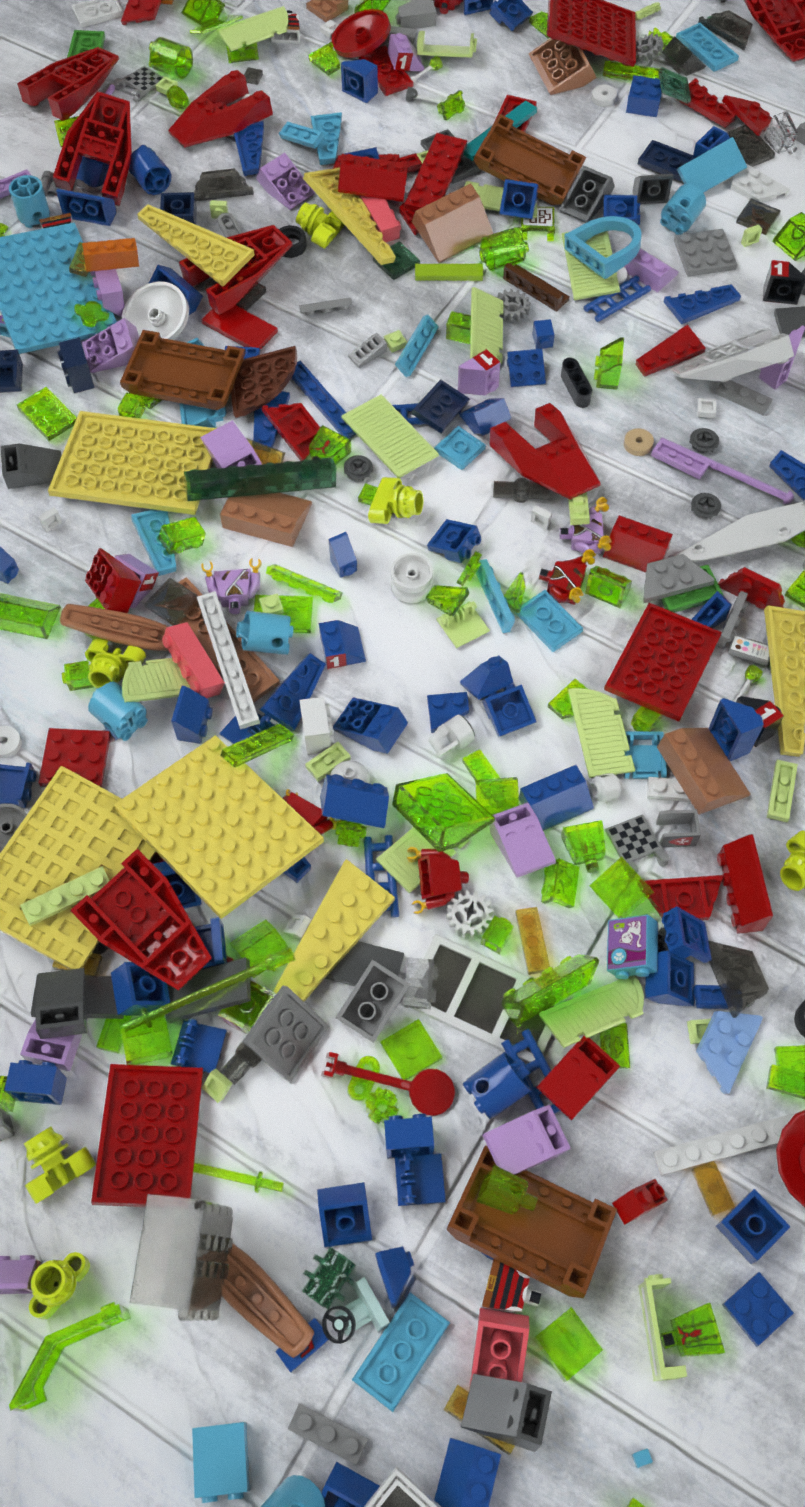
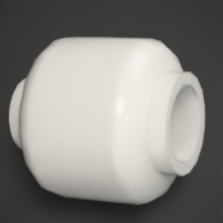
[590,773,622,802]

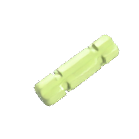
[635,2,661,21]

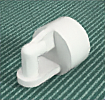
[428,715,475,759]

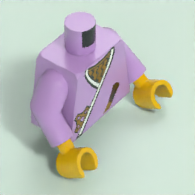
[559,497,612,554]
[201,558,262,614]

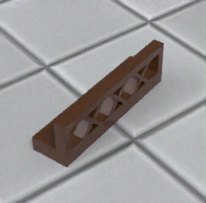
[503,262,570,312]

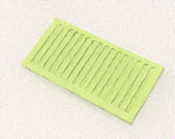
[562,231,620,301]
[341,394,439,478]

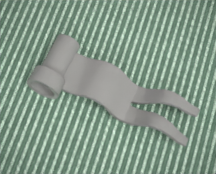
[41,171,103,196]

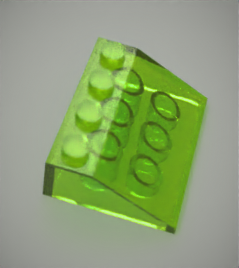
[392,773,495,852]
[501,954,599,1027]

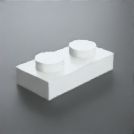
[647,777,690,802]

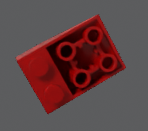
[85,548,141,613]
[536,1036,620,1121]

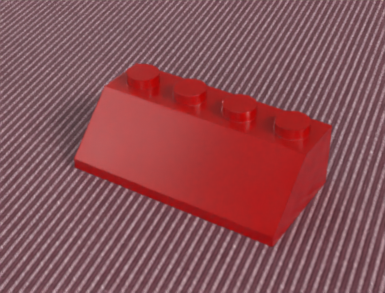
[338,154,407,202]
[717,834,773,934]

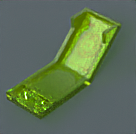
[9,1302,131,1412]

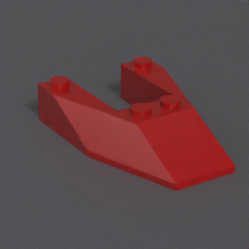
[17,47,119,121]
[168,70,273,148]
[53,91,132,206]
[179,225,293,315]
[490,403,601,499]

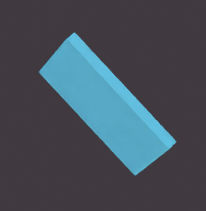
[676,23,739,72]
[677,137,747,193]
[352,1292,450,1412]

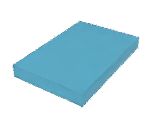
[515,590,583,652]

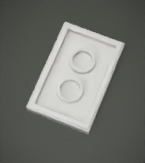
[72,0,124,28]

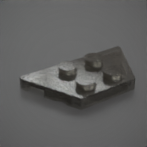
[698,10,753,50]
[194,168,254,201]
[708,940,769,1018]

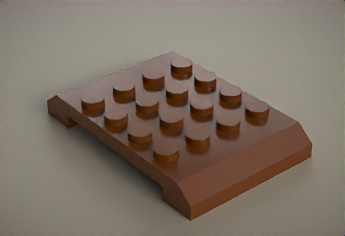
[474,114,586,205]
[120,330,245,410]
[446,1145,617,1298]

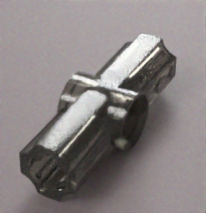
[493,478,550,503]
[219,1042,262,1086]

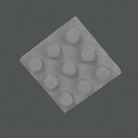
[674,228,738,277]
[242,985,330,1083]

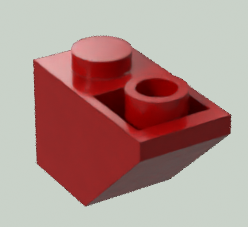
[612,1179,668,1225]

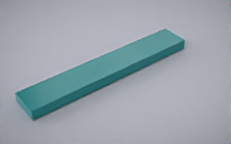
[463,100,537,161]

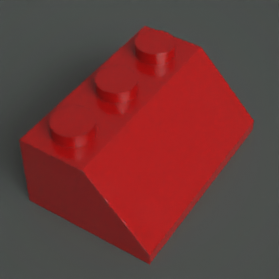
[603,515,673,572]

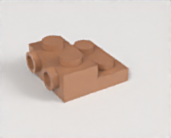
[306,0,349,22]

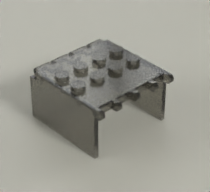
[129,1194,233,1321]

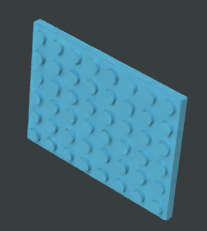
[0,222,117,354]

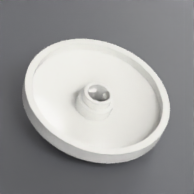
[122,282,189,340]

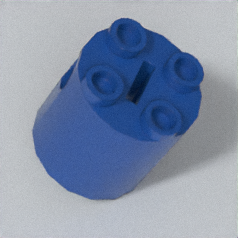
[129,145,172,195]
[463,1052,532,1119]

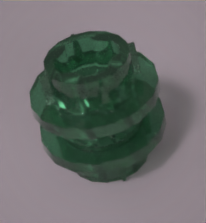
[302,1247,356,1310]

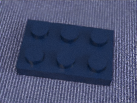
[637,139,696,181]
[412,379,470,434]

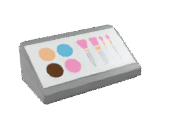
[728,635,769,666]

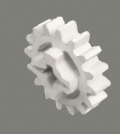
[446,890,494,939]

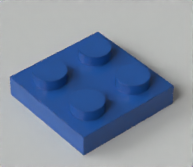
[722,1272,794,1347]

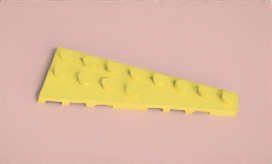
[303,168,396,265]
[137,204,255,286]
[764,605,805,757]
[260,859,395,1015]

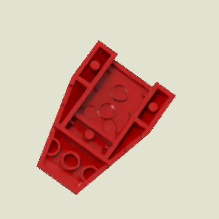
[744,0,805,62]
[70,848,212,991]

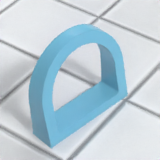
[564,216,642,279]

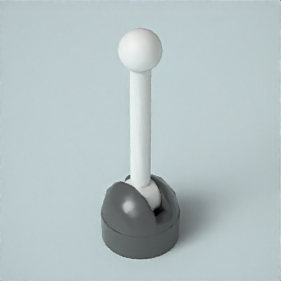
[406,87,443,106]

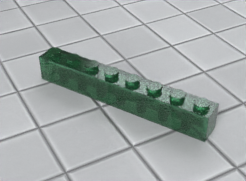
[184,458,337,501]

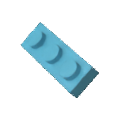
[279,121,324,149]

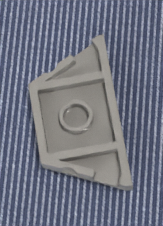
[643,554,715,603]

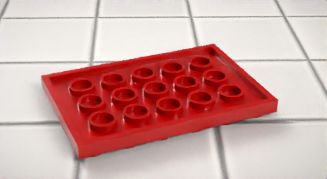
[604,603,722,722]
[91,1064,203,1209]

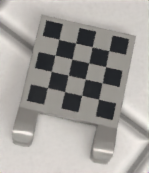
[114,66,163,102]
[605,814,669,878]

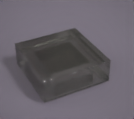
[244,67,263,85]

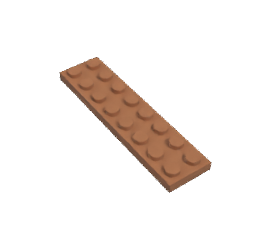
[155,577,280,703]

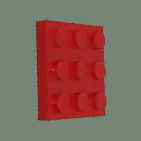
[38,728,111,787]

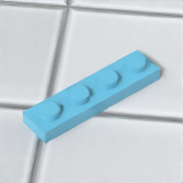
[395,314,439,377]
[475,559,515,633]

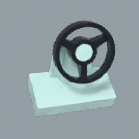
[322,1277,390,1344]

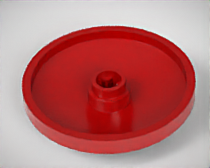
[332,9,391,58]

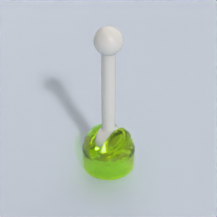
[411,56,443,83]
[732,665,763,702]

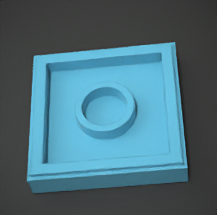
[434,426,486,470]

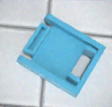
[624,731,667,779]

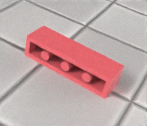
[357,195,402,242]
[162,622,225,698]

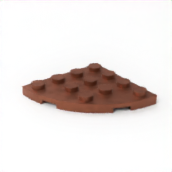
[231,346,297,418]

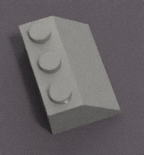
[336,959,410,1043]

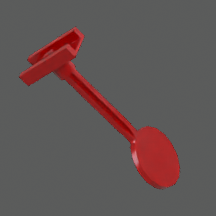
[321,1052,455,1116]

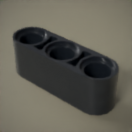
[561,357,592,408]

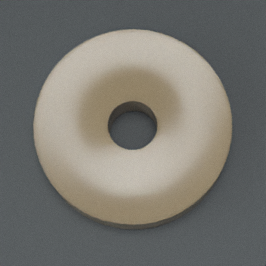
[624,428,654,456]

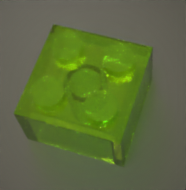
[589,856,654,919]

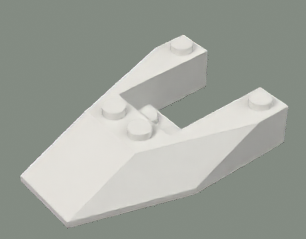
[670,328,794,382]

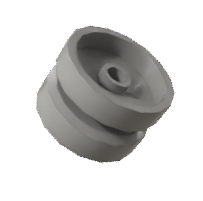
[0,804,27,853]

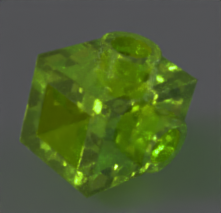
[335,820,367,847]
[364,1087,399,1124]

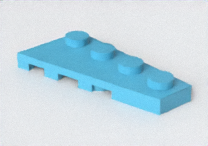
[311,112,342,165]
[131,509,176,576]

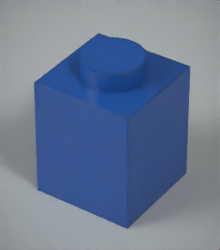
[532,319,555,349]

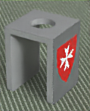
[656,809,701,847]

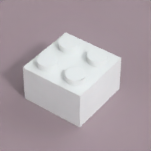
[300,697,335,755]

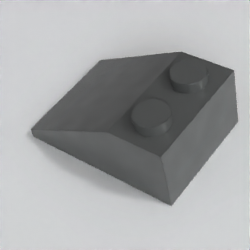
[559,165,615,223]

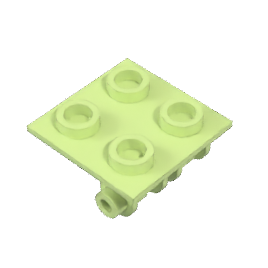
[436,601,490,649]

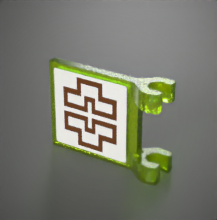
[520,207,555,241]

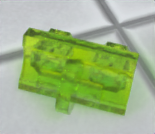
[437,90,466,120]

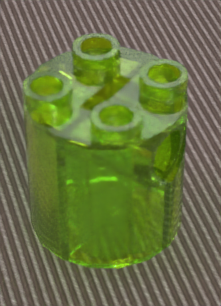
[149,37,193,79]
[479,227,529,271]

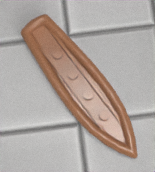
[60,604,169,651]
[190,1229,314,1358]

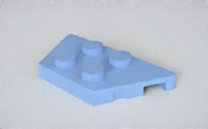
[696,1011,763,1094]

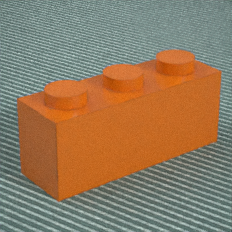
[82,238,139,272]

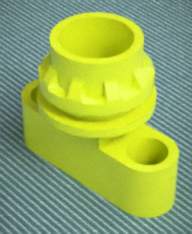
[296,202,344,249]
[368,477,424,524]
[85,638,146,688]
[780,830,805,891]
[23,1126,96,1204]
[29,1252,90,1319]

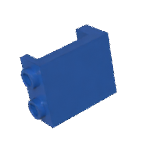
[0,763,37,808]
[194,917,227,970]

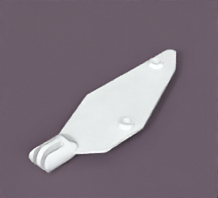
[675,499,805,562]

